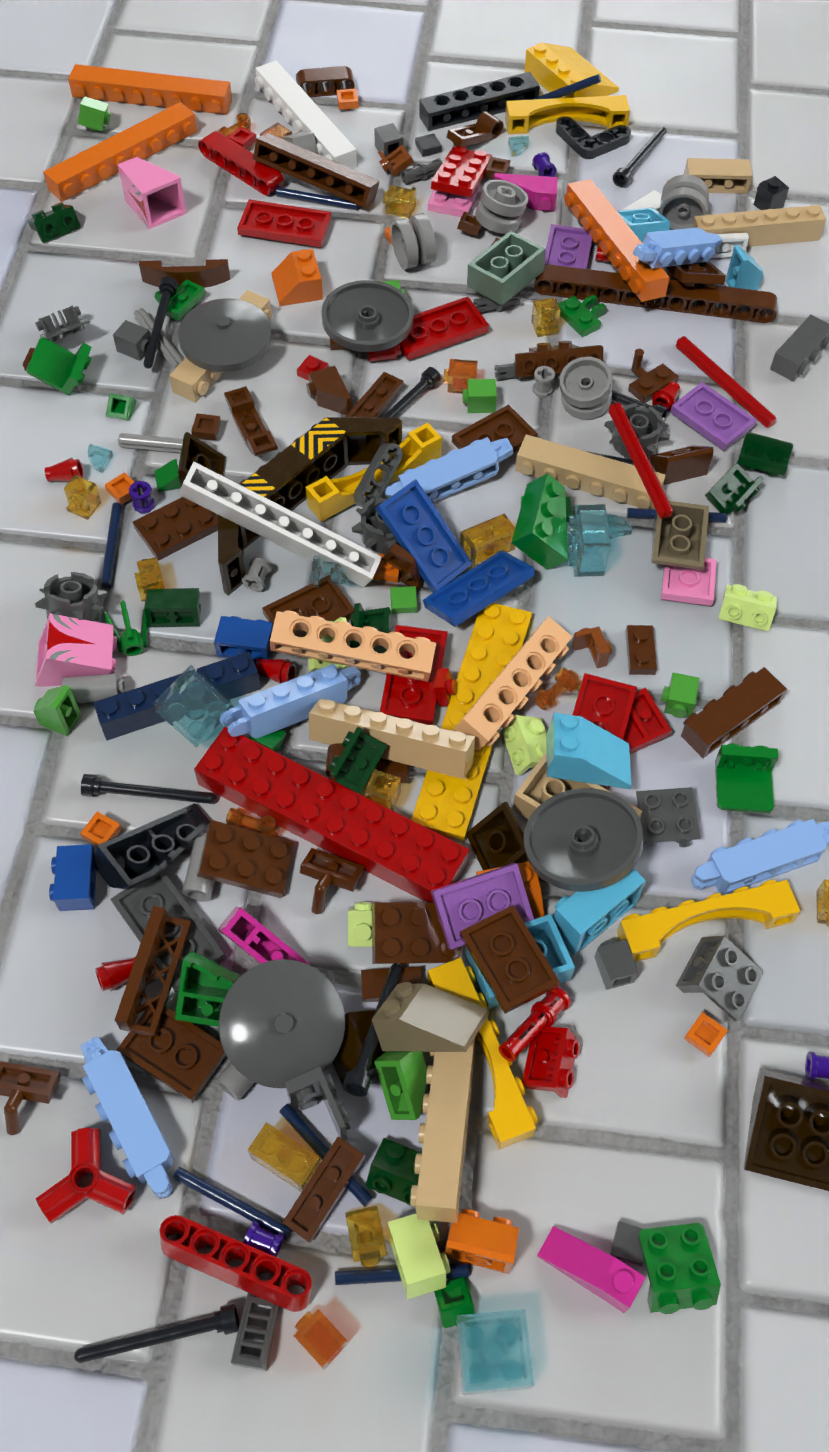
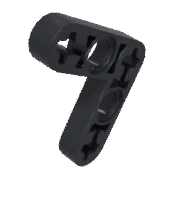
[556,116,631,159]

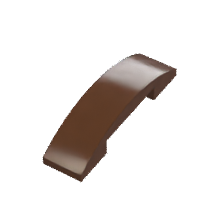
[139,259,230,288]
[224,386,278,456]

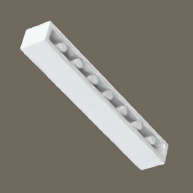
[255,61,357,169]
[178,461,382,587]

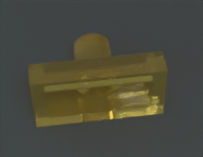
[345,1206,387,1267]

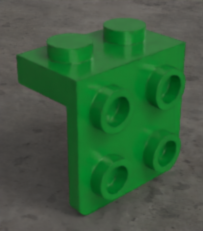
[26,337,92,396]
[715,743,778,813]
[639,1223,721,1314]

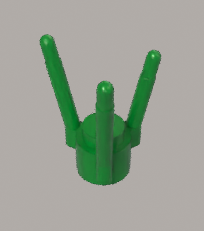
[102,600,148,656]

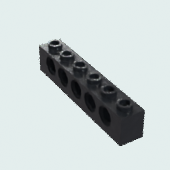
[419,72,540,131]

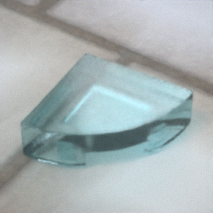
[508,136,529,157]
[88,444,113,473]
[600,514,632,539]

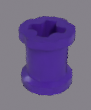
[532,152,557,177]
[129,481,155,514]
[805,1051,829,1080]
[243,1221,285,1257]

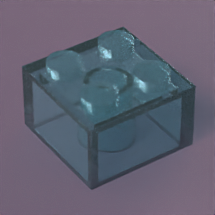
[567,504,611,577]
[153,665,234,748]
[455,1309,535,1396]

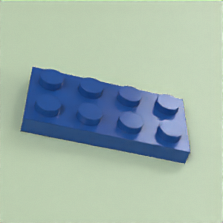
[375,479,473,593]
[423,550,535,627]

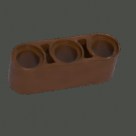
[296,66,355,97]

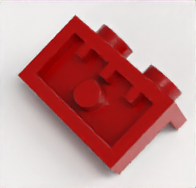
[522,1025,580,1098]

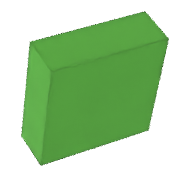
[390,586,417,614]

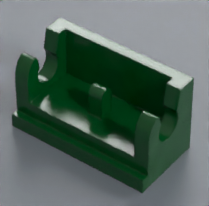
[144,588,201,627]

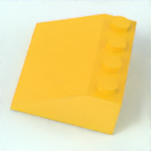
[524,42,619,98]

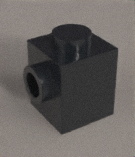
[753,176,789,210]

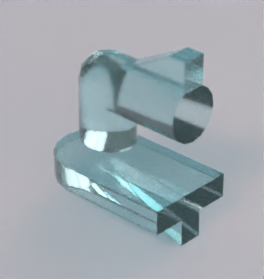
[309,555,348,588]

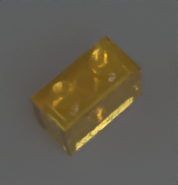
[460,513,515,568]
[248,1122,321,1193]

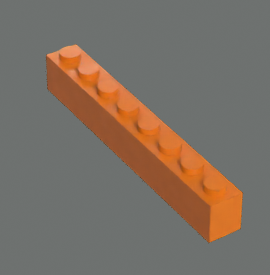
[68,64,232,115]
[43,102,198,202]
[564,179,670,302]

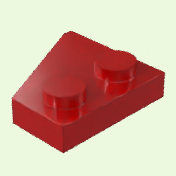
[623,687,672,754]

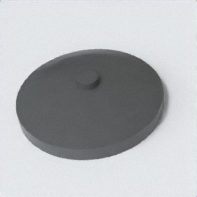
[322,280,414,352]
[178,298,272,372]
[524,788,644,892]
[219,959,345,1088]

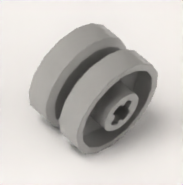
[659,174,709,230]
[475,179,529,234]
[391,213,437,270]
[560,357,612,419]

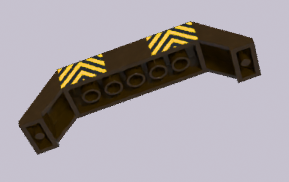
[218,417,402,596]

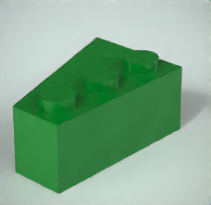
[511,473,568,570]
[175,951,240,1027]

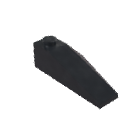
[94,803,210,890]

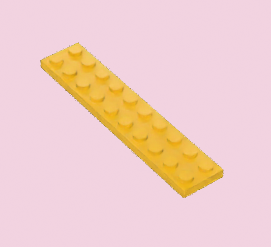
[411,603,532,842]

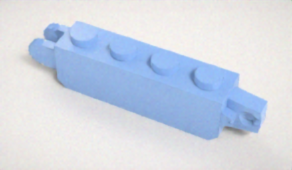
[633,227,722,269]
[385,437,513,503]
[220,664,361,739]
[691,819,829,894]
[81,1036,174,1199]

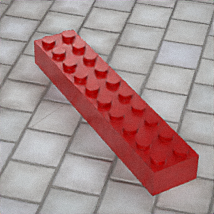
[194,727,470,903]

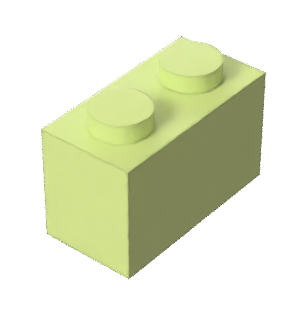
[387,1213,450,1300]

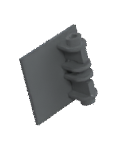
[35,305,90,342]
[636,787,701,847]

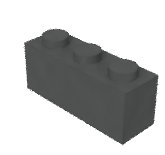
[770,315,829,382]

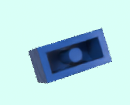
[214,616,273,661]
[49,844,97,911]

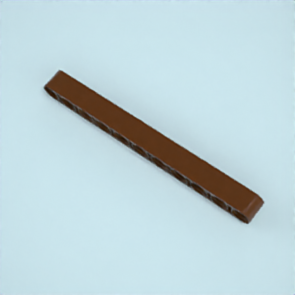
[534,264,777,323]

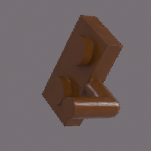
[628,349,679,403]
[300,848,365,914]
[0,1061,61,1135]

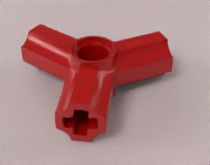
[35,1128,137,1224]

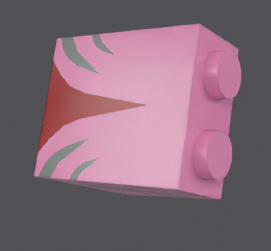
[118,157,186,229]
[35,613,117,687]

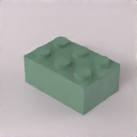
[468,231,546,305]

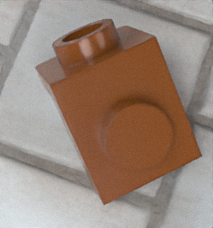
[378,144,414,177]
[572,627,612,668]

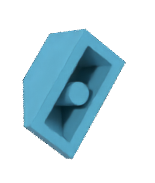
[725,245,763,290]

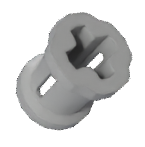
[532,366,555,398]
[242,558,272,592]

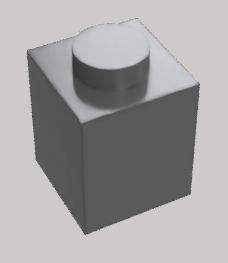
[374,123,403,157]
[113,320,150,361]
[594,939,639,990]

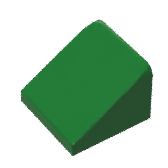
[105,393,137,421]
[154,459,181,492]
[249,729,286,752]
[434,1277,475,1328]

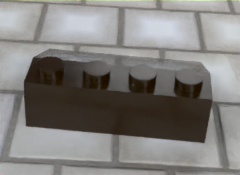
[744,1068,829,1191]

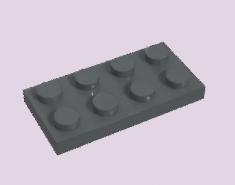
[110,870,226,993]

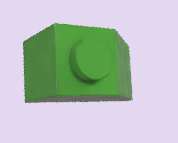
[33,685,81,736]
[374,1051,427,1120]

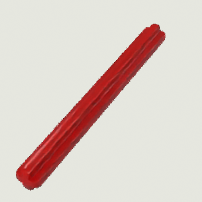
[676,336,777,428]
[609,402,673,519]

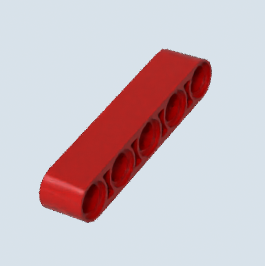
[198,131,284,196]
[159,1215,312,1312]

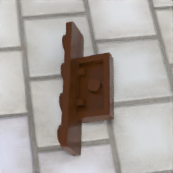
[515,341,603,378]

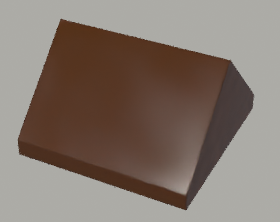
[649,445,714,485]

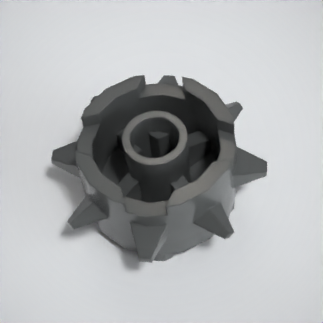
[604,403,670,460]
[352,495,400,554]
[35,572,108,621]

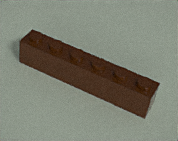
[253,133,380,208]

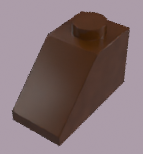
[306,366,352,415]

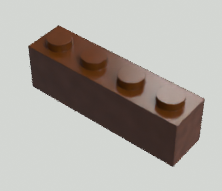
[681,667,787,758]

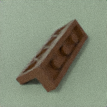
[115,906,192,1038]

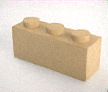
[684,158,752,194]

